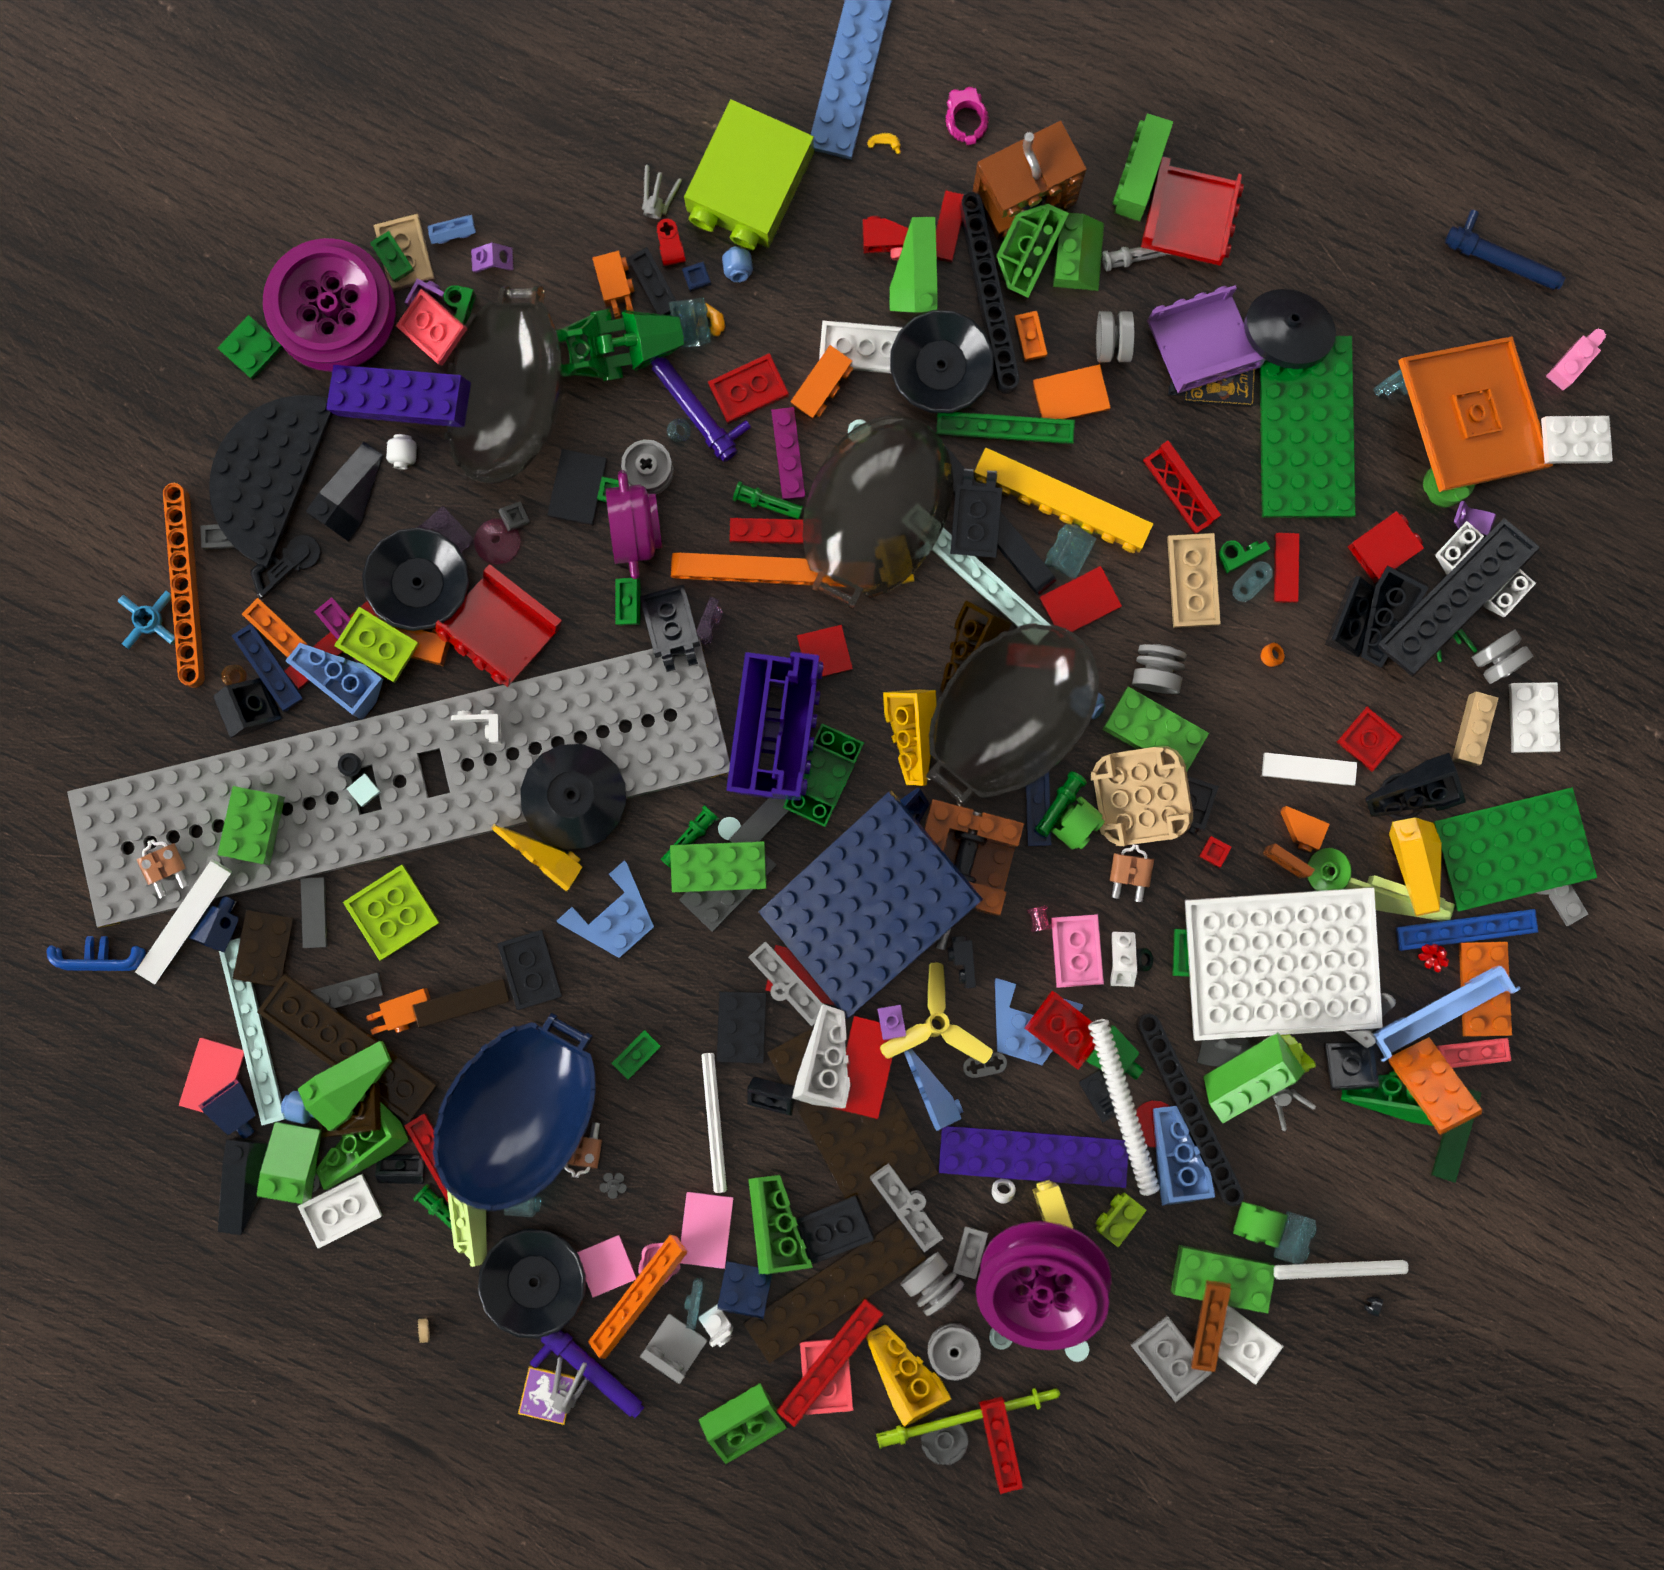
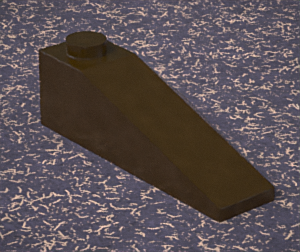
[940,600,1012,700]

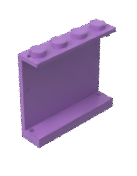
[1147,285,1266,393]

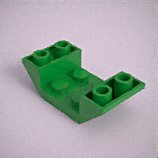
[783,723,864,827]

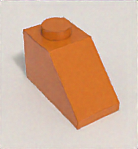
[1281,806,1329,853]

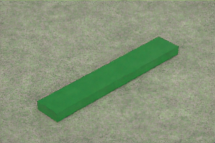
[936,412,1075,444]

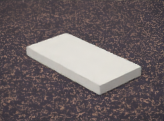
[819,321,903,373]

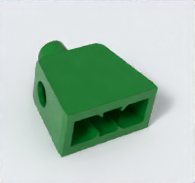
[1085,1025,1144,1080]

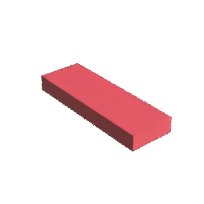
[1437,1038,1511,1068]

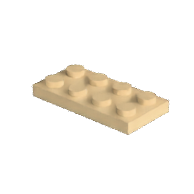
[1167,533,1220,628]

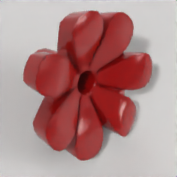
[1418,944,1449,972]

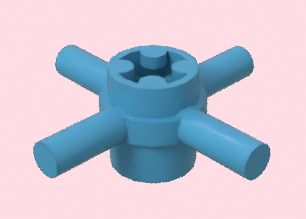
[118,591,175,649]

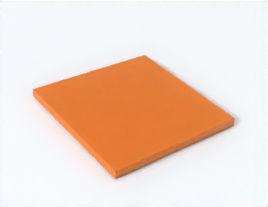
[1398,336,1553,492]

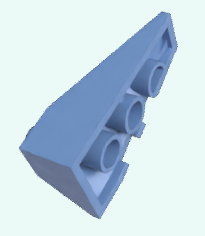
[286,643,383,720]
[904,1049,963,1131]
[1153,1106,1215,1206]

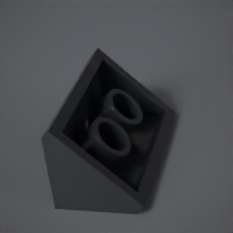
[1325,576,1375,657]

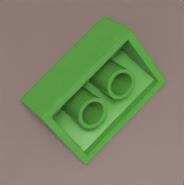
[1053,213,1104,291]
[699,1384,787,1464]

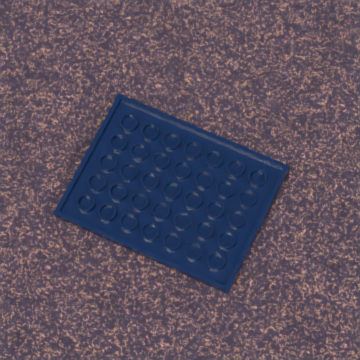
[758,791,983,1019]

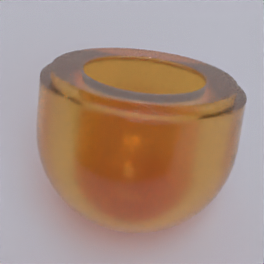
[221,665,246,686]

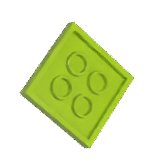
[343,864,440,961]

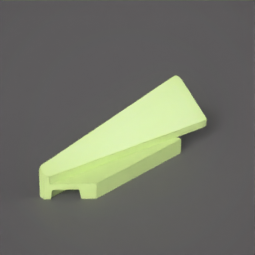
[1345,875,1455,921]
[447,1190,487,1267]

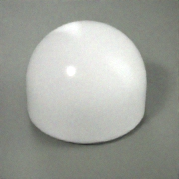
[992,1179,1016,1204]

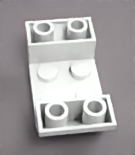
[1435,521,1536,617]

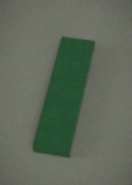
[1431,1088,1481,1183]

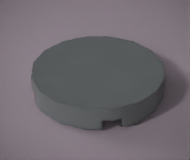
[921,1416,968,1465]

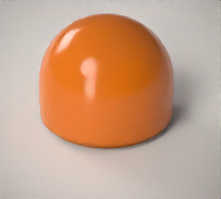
[1261,643,1285,667]

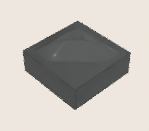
[498,501,530,531]

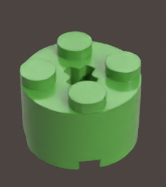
[1423,467,1475,507]
[1051,796,1105,850]
[1233,1202,1288,1248]

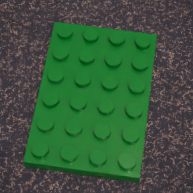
[1433,787,1597,912]

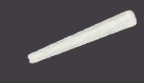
[702,1053,727,1193]
[1274,1260,1408,1279]

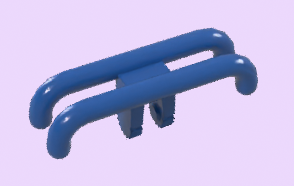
[47,936,146,971]

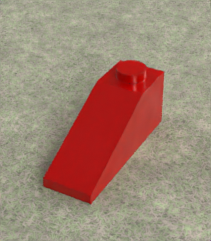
[863,216,908,253]

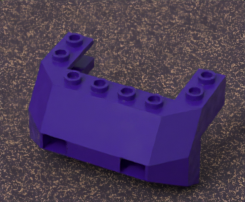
[726,652,824,801]

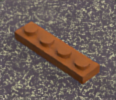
[1191,1280,1231,1372]

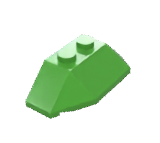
[996,203,1069,297]

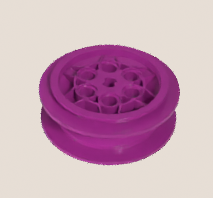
[263,238,396,371]
[976,1222,1111,1350]

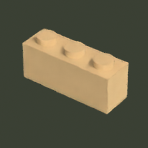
[1452,692,1498,767]

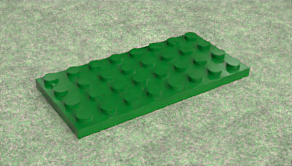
[1260,336,1355,518]

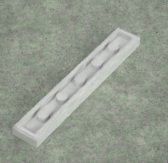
[135,859,232,984]

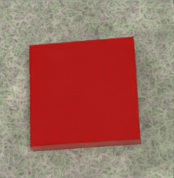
[797,625,853,677]
[1336,707,1403,772]

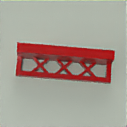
[1143,440,1221,534]

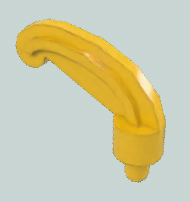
[868,133,901,154]

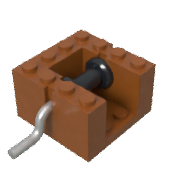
[973,120,1087,240]
[924,799,1024,950]

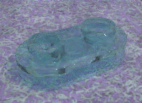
[1232,561,1273,602]

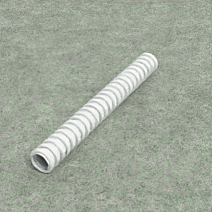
[1088,1019,1160,1195]

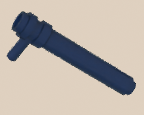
[1445,210,1565,290]

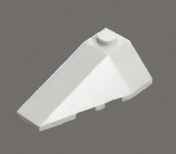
[792,1004,850,1109]

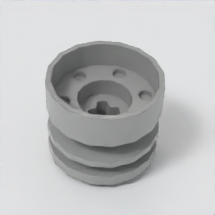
[1132,644,1187,694]
[901,1252,964,1316]

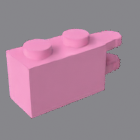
[1546,328,1606,391]

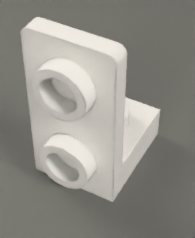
[451,710,502,744]
[1110,932,1137,987]
[698,1304,734,1347]

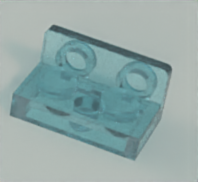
[669,297,711,348]
[1373,369,1408,396]
[1045,524,1097,579]
[1274,1211,1316,1264]

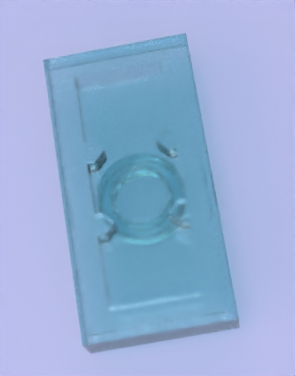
[684,1278,704,1329]

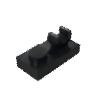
[1078,1070,1117,1123]

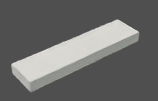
[1262,753,1357,786]

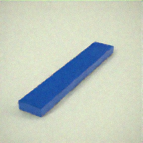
[1395,909,1538,951]

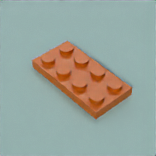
[1459,942,1512,1036]
[1388,1037,1482,1135]

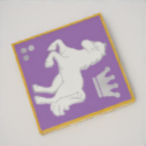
[518,1366,575,1425]

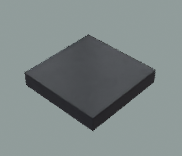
[1324,1042,1379,1091]

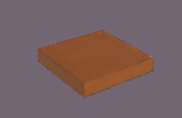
[1263,843,1315,879]

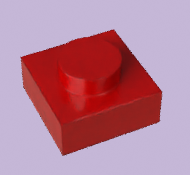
[1199,836,1231,868]

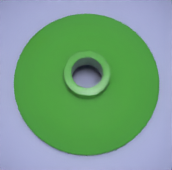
[1308,848,1352,891]

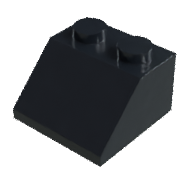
[213,678,282,738]

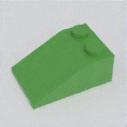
[257,1122,321,1204]

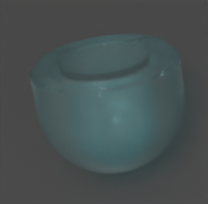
[667,418,691,442]

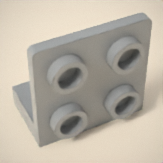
[640,1314,707,1384]

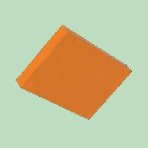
[1033,364,1111,420]

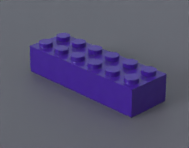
[326,365,471,427]

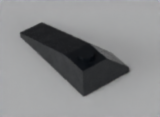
[306,442,383,542]
[1365,753,1466,817]

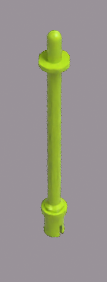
[876,1388,1060,1449]

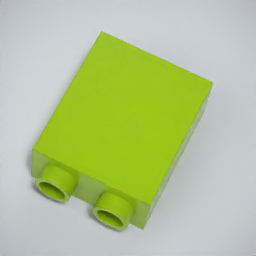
[684,99,814,250]

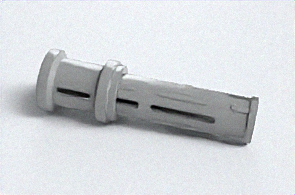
[1102,247,1172,272]

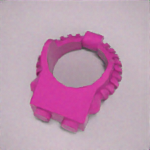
[946,87,989,145]

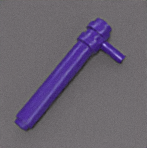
[651,357,751,462]
[530,1330,644,1418]

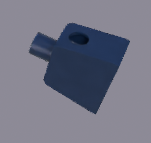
[188,896,238,953]
[199,1079,255,1139]

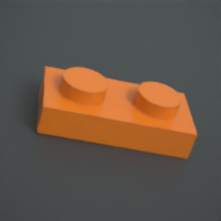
[1014,311,1047,362]

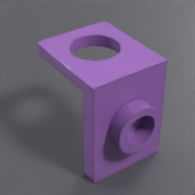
[471,243,513,272]
[404,279,445,307]
[1454,501,1496,536]
[878,1005,906,1040]

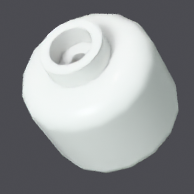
[386,434,417,469]

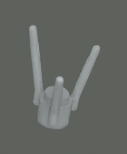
[642,165,682,219]
[1272,1087,1316,1131]
[550,1357,589,1414]

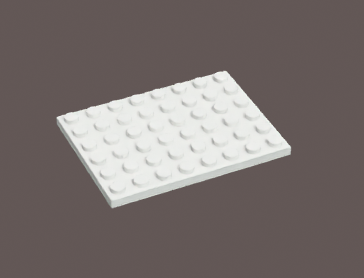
[1185,887,1383,1041]

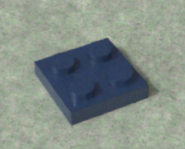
[717,1261,772,1319]

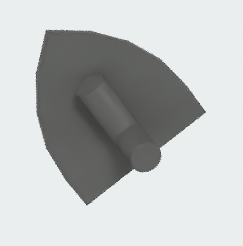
[1197,1037,1251,1067]

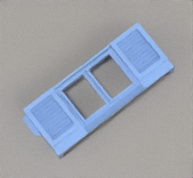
[1372,966,1521,1062]

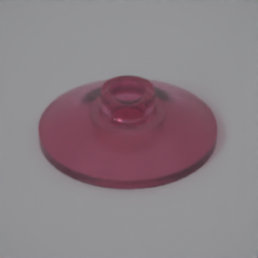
[474,519,520,564]

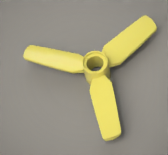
[880,962,993,1064]

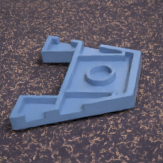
[557,860,654,958]
[994,978,1083,1065]

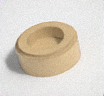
[418,1318,430,1343]

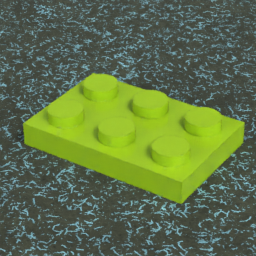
[334,607,419,683]

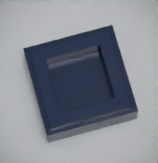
[682,261,711,292]

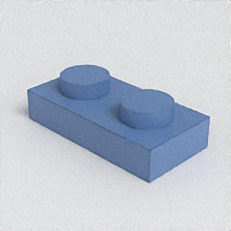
[428,215,476,244]

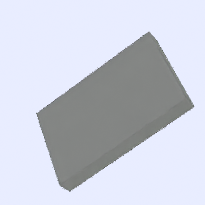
[1130,1316,1212,1403]

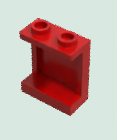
[1348,511,1424,584]

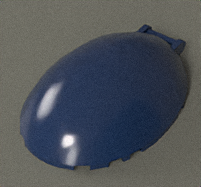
[433,1013,596,1211]

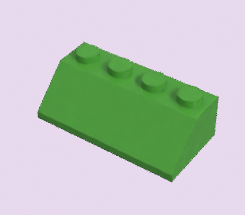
[1203,1032,1305,1124]

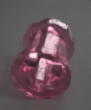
[1027,905,1052,932]

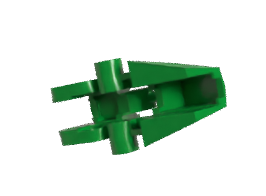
[548,309,684,381]

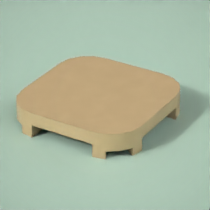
[1091,746,1193,846]

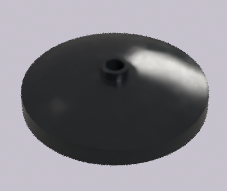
[1244,289,1336,369]

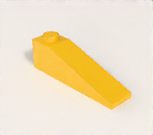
[883,690,937,786]
[1389,817,1442,916]
[491,824,582,892]
[866,1325,951,1427]

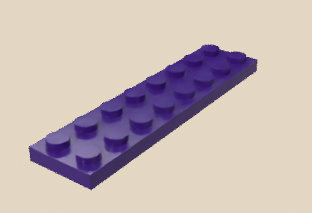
[938,1126,1128,1188]

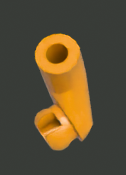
[701,303,725,336]

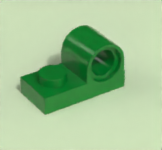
[444,285,476,338]
[1218,540,1270,575]

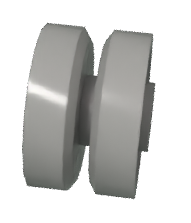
[1096,311,1135,362]
[621,439,674,494]
[1471,629,1534,684]
[927,1323,981,1380]

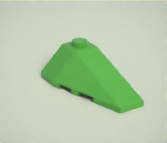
[298,1041,392,1131]

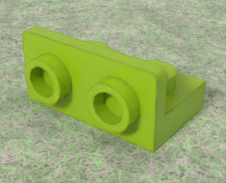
[1281,1034,1316,1072]
[1095,1192,1147,1247]

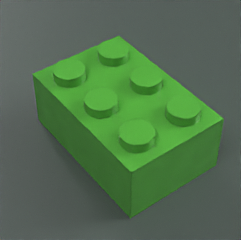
[217,786,285,866]

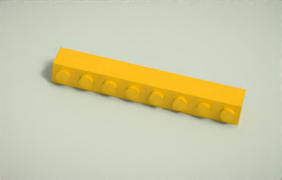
[974,448,1153,553]

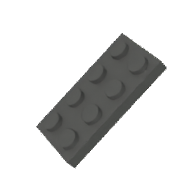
[679,855,777,932]

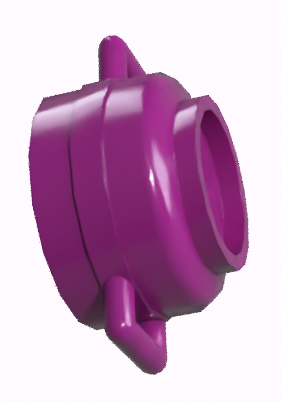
[605,470,662,579]

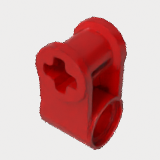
[657,219,686,266]

